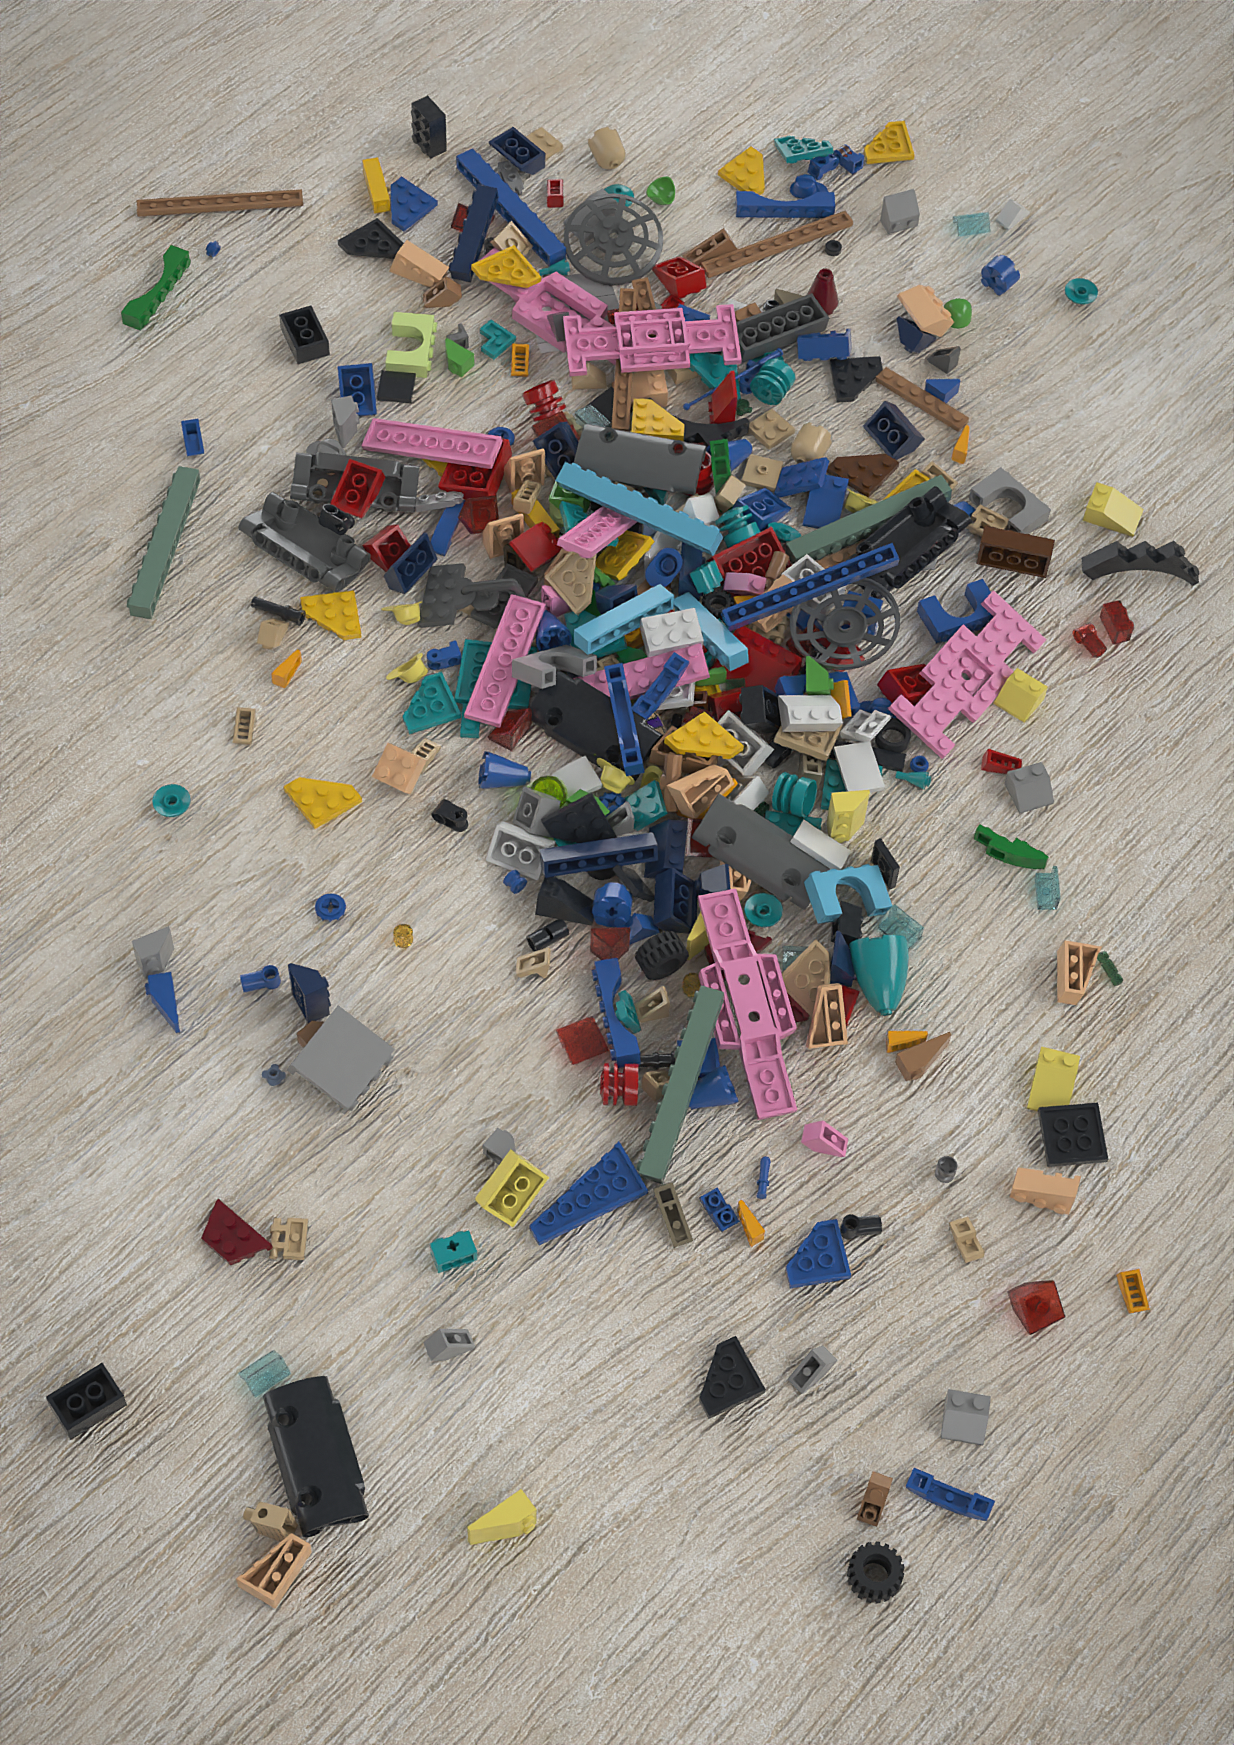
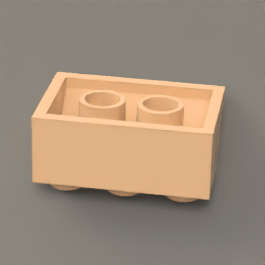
[897,285,954,337]

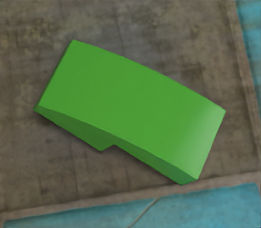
[593,566,615,588]
[695,666,727,686]

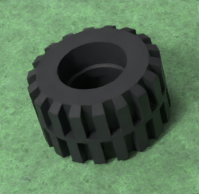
[635,931,689,981]
[847,1541,905,1604]

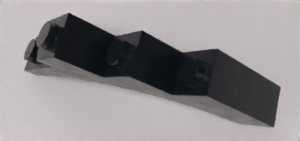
[648,398,750,450]
[1081,541,1199,585]

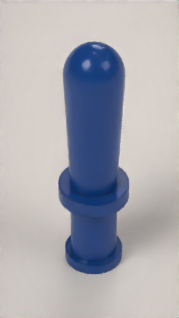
[756,1156,771,1199]

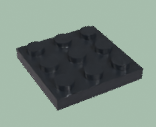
[1038,1103,1109,1167]

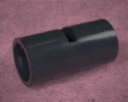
[526,919,569,952]

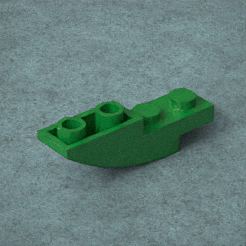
[710,439,735,513]
[974,824,1049,869]

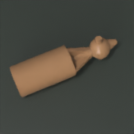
[764,551,789,592]

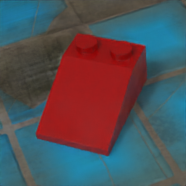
[652,256,707,299]
[708,371,737,424]
[330,459,385,519]
[509,521,563,572]
[877,664,932,706]

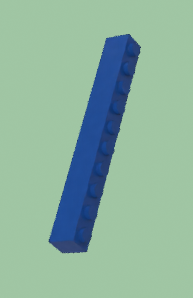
[456,148,566,267]
[722,543,899,631]

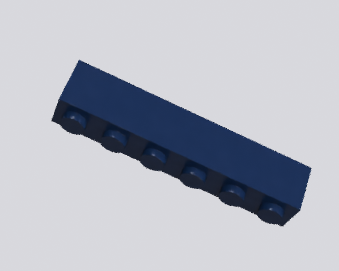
[448,184,499,283]
[539,832,658,878]

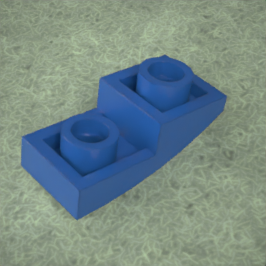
[699,1187,740,1232]

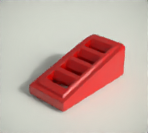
[547,179,564,208]
[981,749,1022,774]

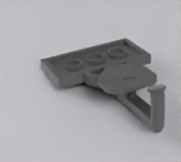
[418,563,526,628]

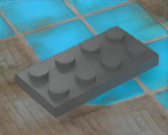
[471,563,538,629]

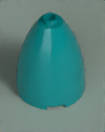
[849,935,909,1016]

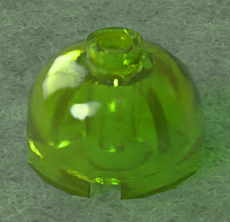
[531,775,568,809]

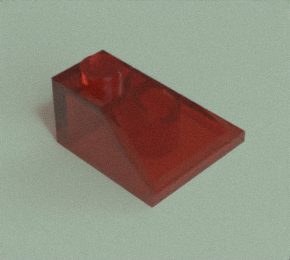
[1007,1280,1065,1335]

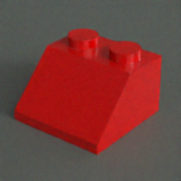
[362,525,411,572]

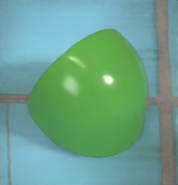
[646,176,675,205]
[944,298,972,329]

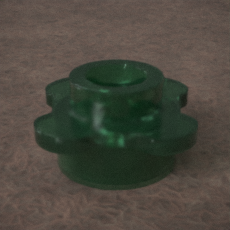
[736,399,752,416]

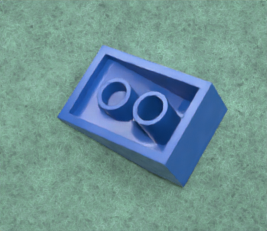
[337,363,377,416]
[802,475,849,529]
[732,488,791,532]

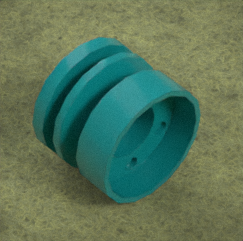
[750,359,796,405]
[714,505,760,548]
[772,772,817,818]

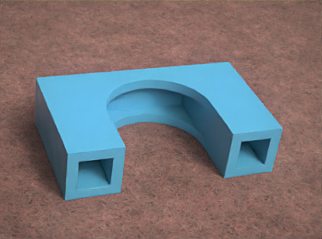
[804,864,892,924]

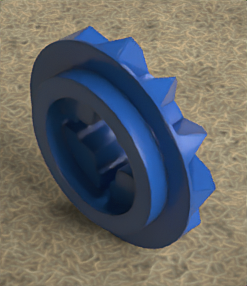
[488,427,515,446]
[599,792,626,817]
[315,893,346,922]

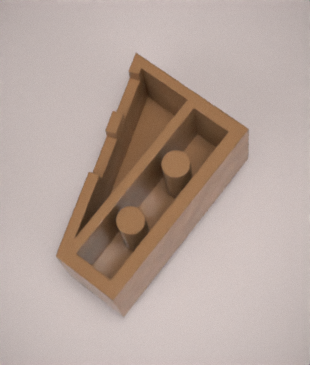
[649,726,719,774]

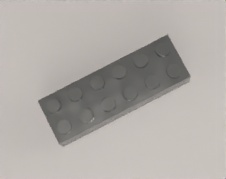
[736,293,830,363]

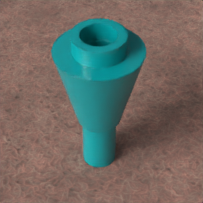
[539,259,570,276]
[896,771,931,790]

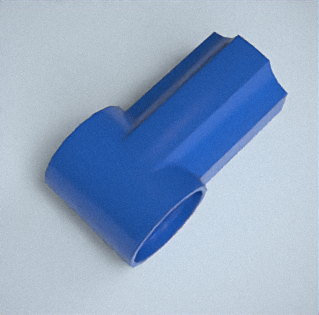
[240,965,281,993]

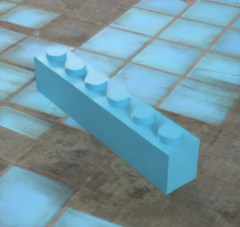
[574,584,674,655]
[674,592,749,671]

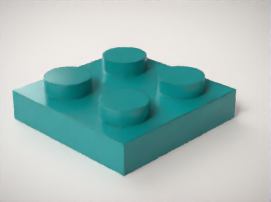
[625,780,668,831]

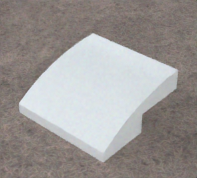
[840,710,891,742]
[551,756,602,805]

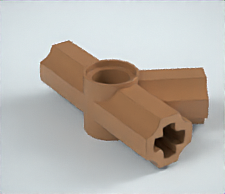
[660,754,683,812]

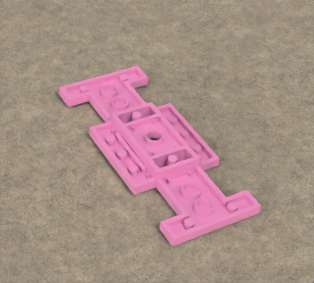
[563,304,742,376]
[888,590,1047,759]

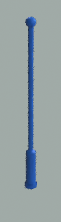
[683,348,783,410]

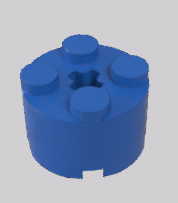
[981,255,1020,296]
[592,882,633,928]

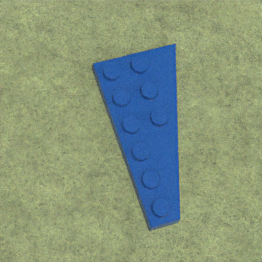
[529,1141,648,1246]

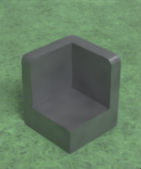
[446,323,469,349]

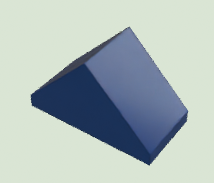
[924,379,960,403]
[616,913,660,947]

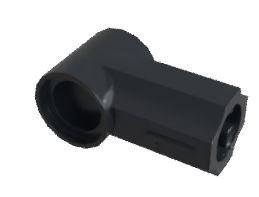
[840,1214,882,1240]

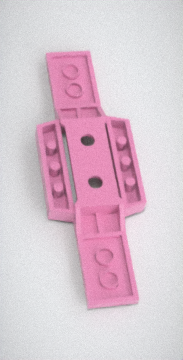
[472,247,648,365]
[697,888,797,1120]

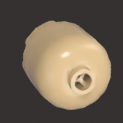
[588,127,626,170]
[790,422,832,464]

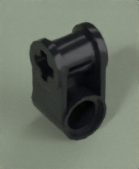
[318,504,355,535]
[764,739,792,769]
[431,799,468,832]

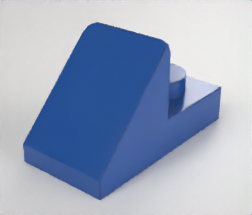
[181,419,205,456]

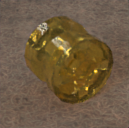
[393,924,413,948]
[682,973,701,997]

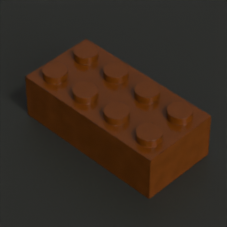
[976,525,1055,578]

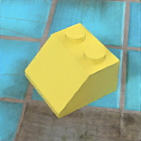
[994,668,1048,722]

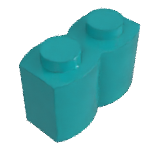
[690,560,723,595]

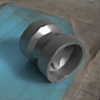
[935,1156,958,1183]

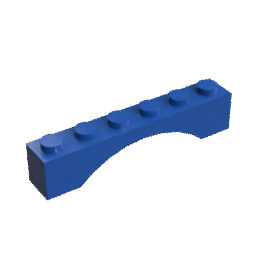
[735,191,835,218]
[604,663,645,776]
[591,958,641,1068]

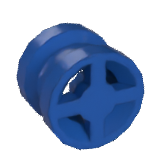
[503,870,527,894]

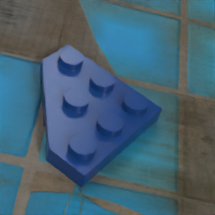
[391,176,438,232]
[785,1219,851,1289]

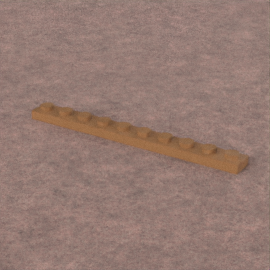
[136,189,303,217]
[701,210,853,278]
[612,288,637,431]

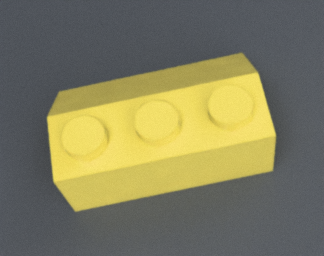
[826,790,870,843]
[475,1149,549,1227]

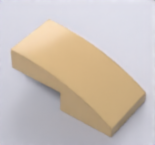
[949,1217,985,1263]

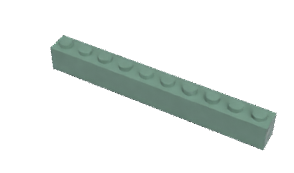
[127,466,201,619]
[786,475,952,564]
[636,985,725,1184]

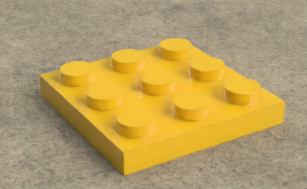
[595,530,655,581]

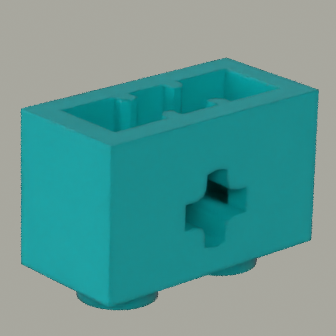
[430,1230,478,1273]

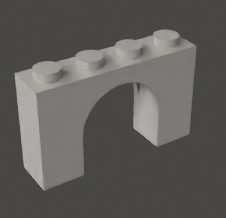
[969,467,1051,534]
[512,645,597,688]

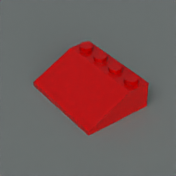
[438,439,512,506]
[706,527,792,598]
[712,626,803,693]

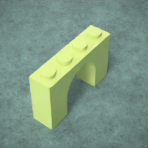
[385,312,437,378]

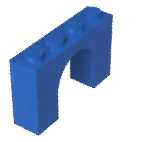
[917,579,994,644]
[774,672,860,719]

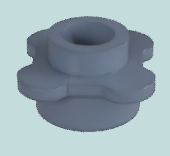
[262,1064,286,1086]

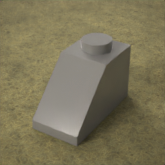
[483,1128,516,1165]
[423,1329,476,1361]
[788,1345,837,1394]

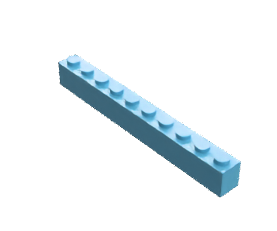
[555,462,723,556]

